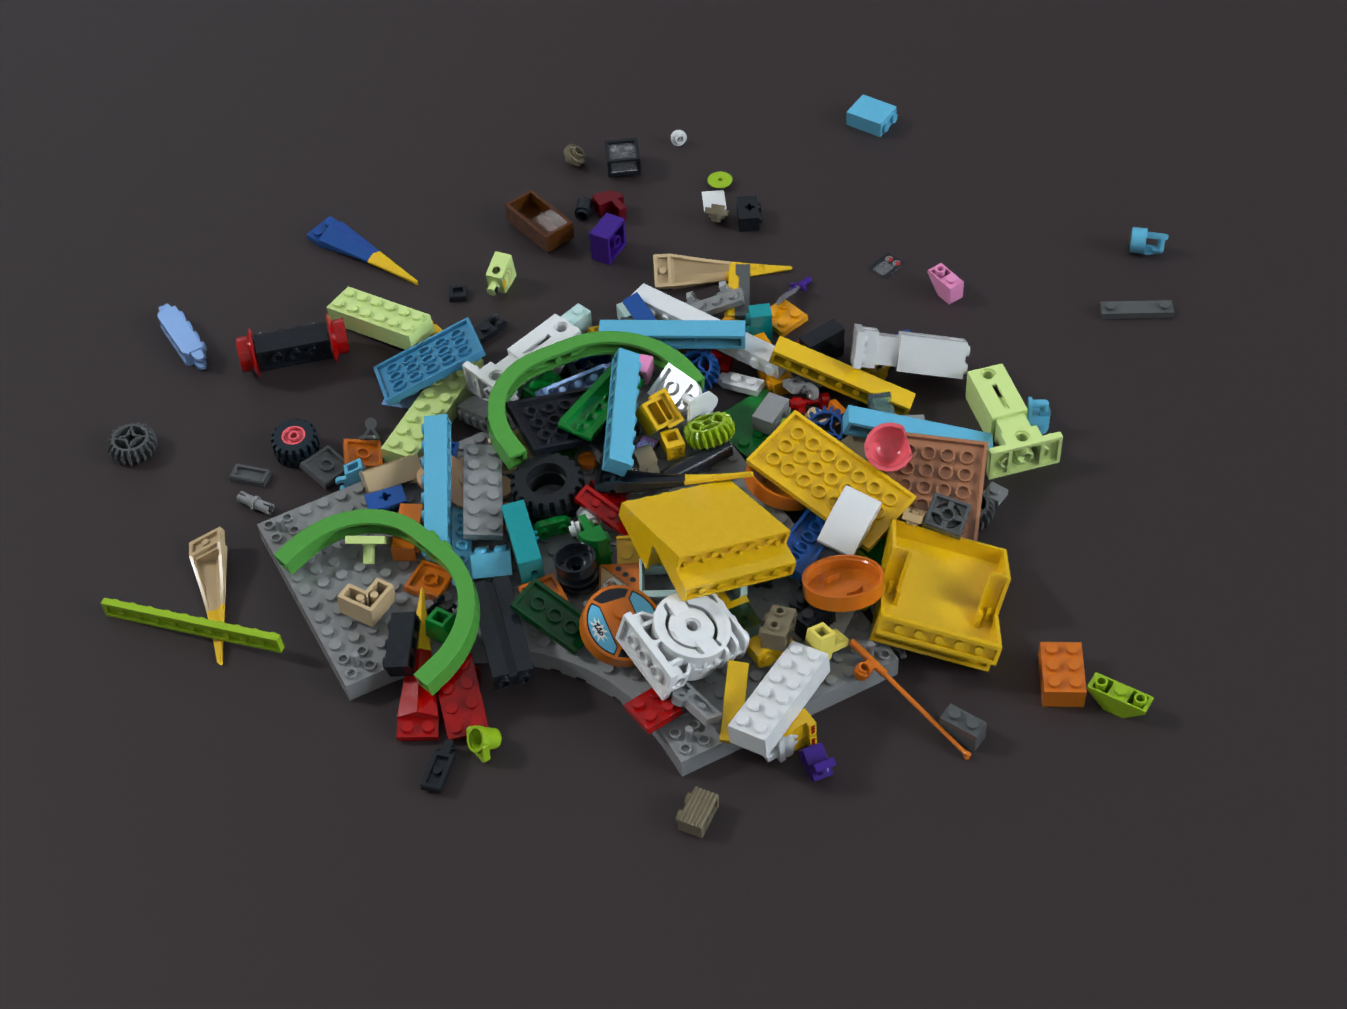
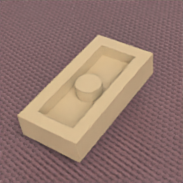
[902,507,927,526]

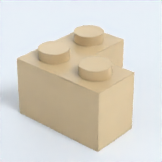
[337,578,395,627]

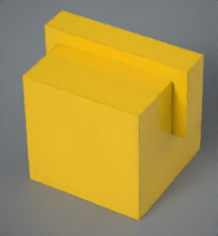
[635,388,684,436]

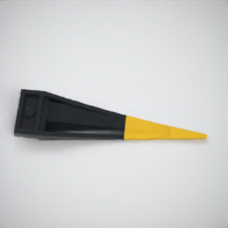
[594,470,754,495]

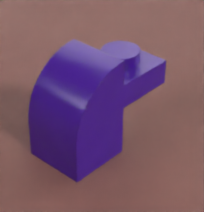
[797,742,836,782]

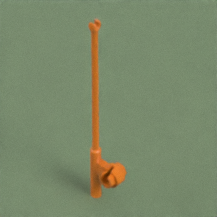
[849,639,972,760]

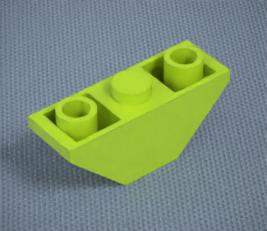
[1087,672,1154,718]

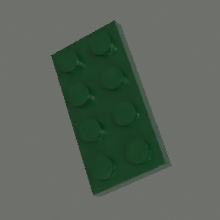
[509,577,584,656]

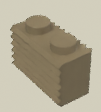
[676,786,719,838]

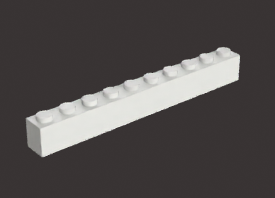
[632,283,786,379]

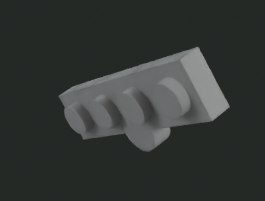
[671,681,723,726]

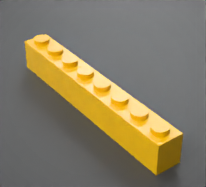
[769,336,916,415]

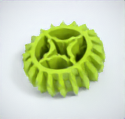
[684,411,735,450]

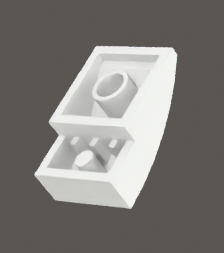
[817,485,882,555]

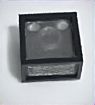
[604,138,641,177]

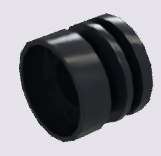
[554,542,599,595]

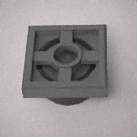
[922,492,972,540]

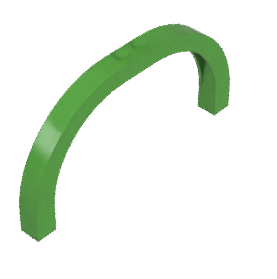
[487,331,705,470]
[273,509,480,696]

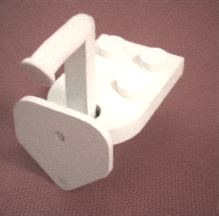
[647,363,718,422]

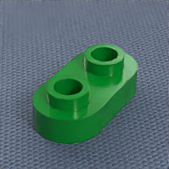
[533,515,571,539]

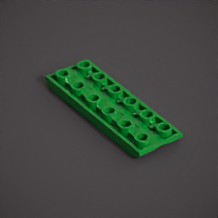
[557,366,645,441]

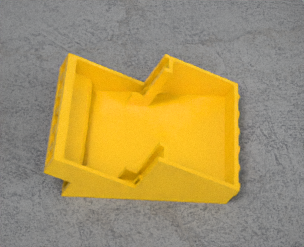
[619,480,797,602]
[869,518,1011,672]

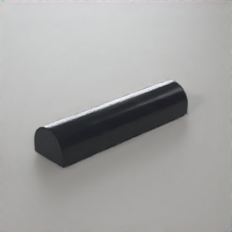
[660,440,733,489]

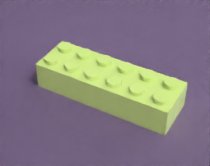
[326,287,435,350]

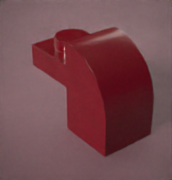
[592,190,628,221]

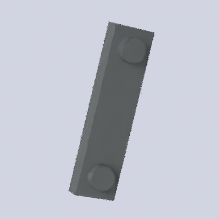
[1099,300,1174,319]

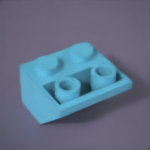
[470,544,513,579]

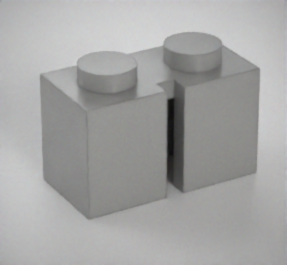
[752,392,791,435]

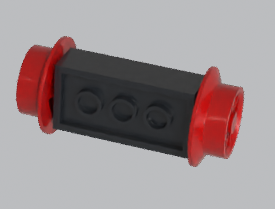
[236,313,350,377]

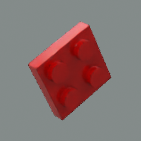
[624,688,683,735]

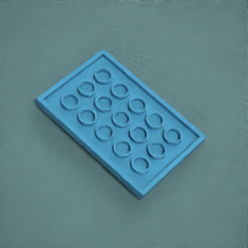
[373,317,486,407]

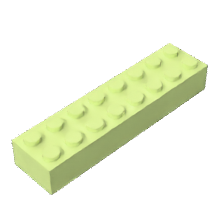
[381,359,484,463]

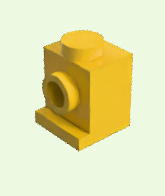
[660,428,686,461]

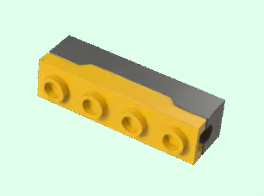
[724,264,750,326]

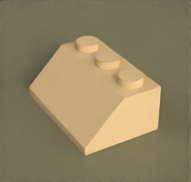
[358,454,422,494]

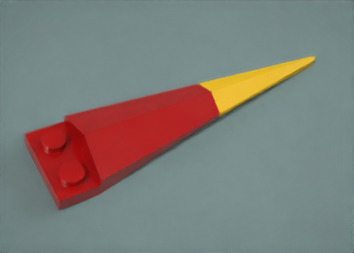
[396,587,440,741]

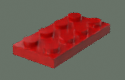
[438,653,489,741]

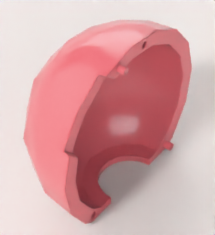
[864,422,913,472]

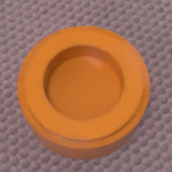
[578,452,597,470]

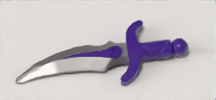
[776,276,812,305]

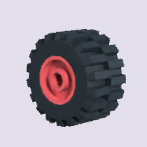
[270,418,321,468]

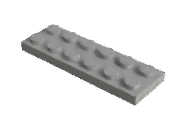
[463,444,503,540]

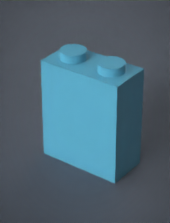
[846,95,898,137]

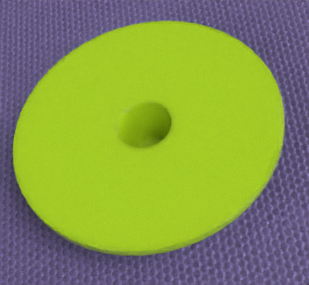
[708,171,732,188]

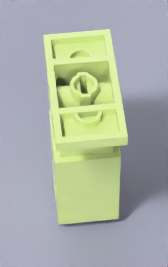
[965,364,1063,480]

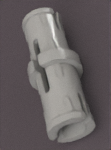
[237,491,275,515]

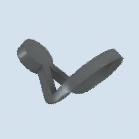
[358,418,382,441]

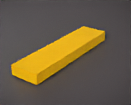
[719,660,749,744]

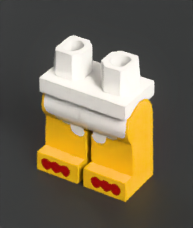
[763,708,817,763]

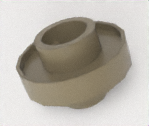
[564,144,586,167]
[705,204,730,222]

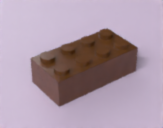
[504,189,574,253]

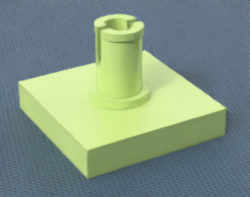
[345,536,393,564]

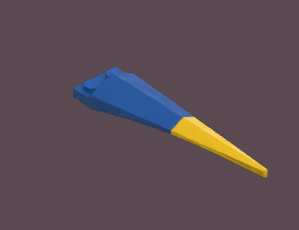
[306,216,418,285]

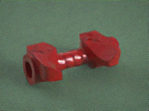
[789,392,830,416]

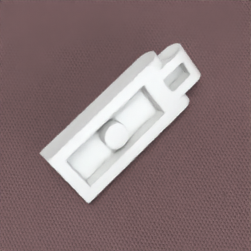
[716,372,765,397]

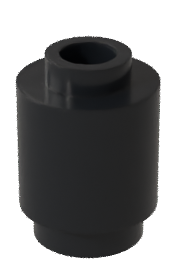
[574,197,594,222]

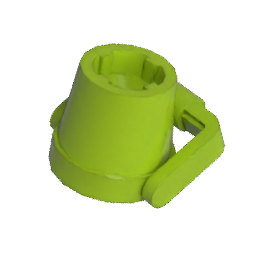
[466,725,502,763]

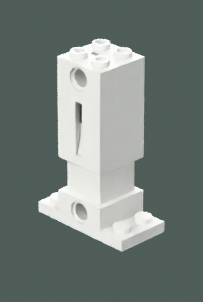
[462,314,581,421]
[850,324,970,379]

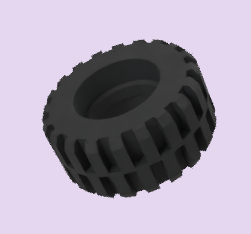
[510,452,585,524]

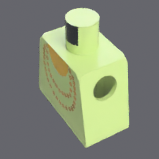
[486,251,516,296]

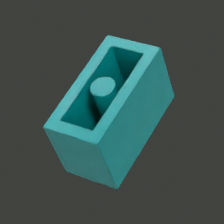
[745,303,772,341]

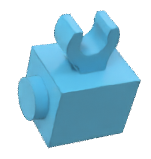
[335,458,367,490]

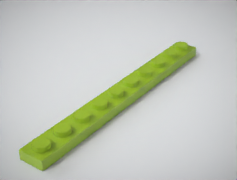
[100,598,285,653]

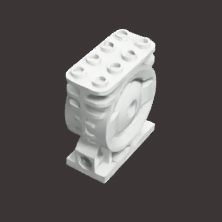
[615,593,750,701]

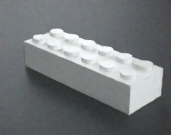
[728,640,830,757]

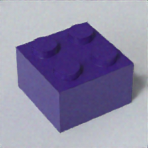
[589,213,626,265]

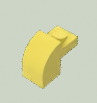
[805,622,849,660]

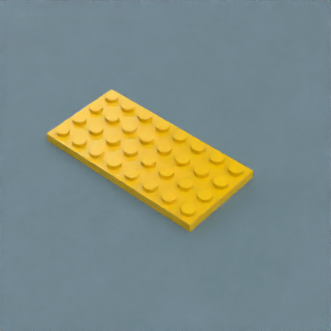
[746,410,917,552]

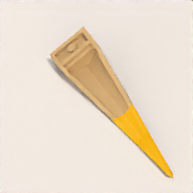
[653,254,792,290]
[189,527,228,666]

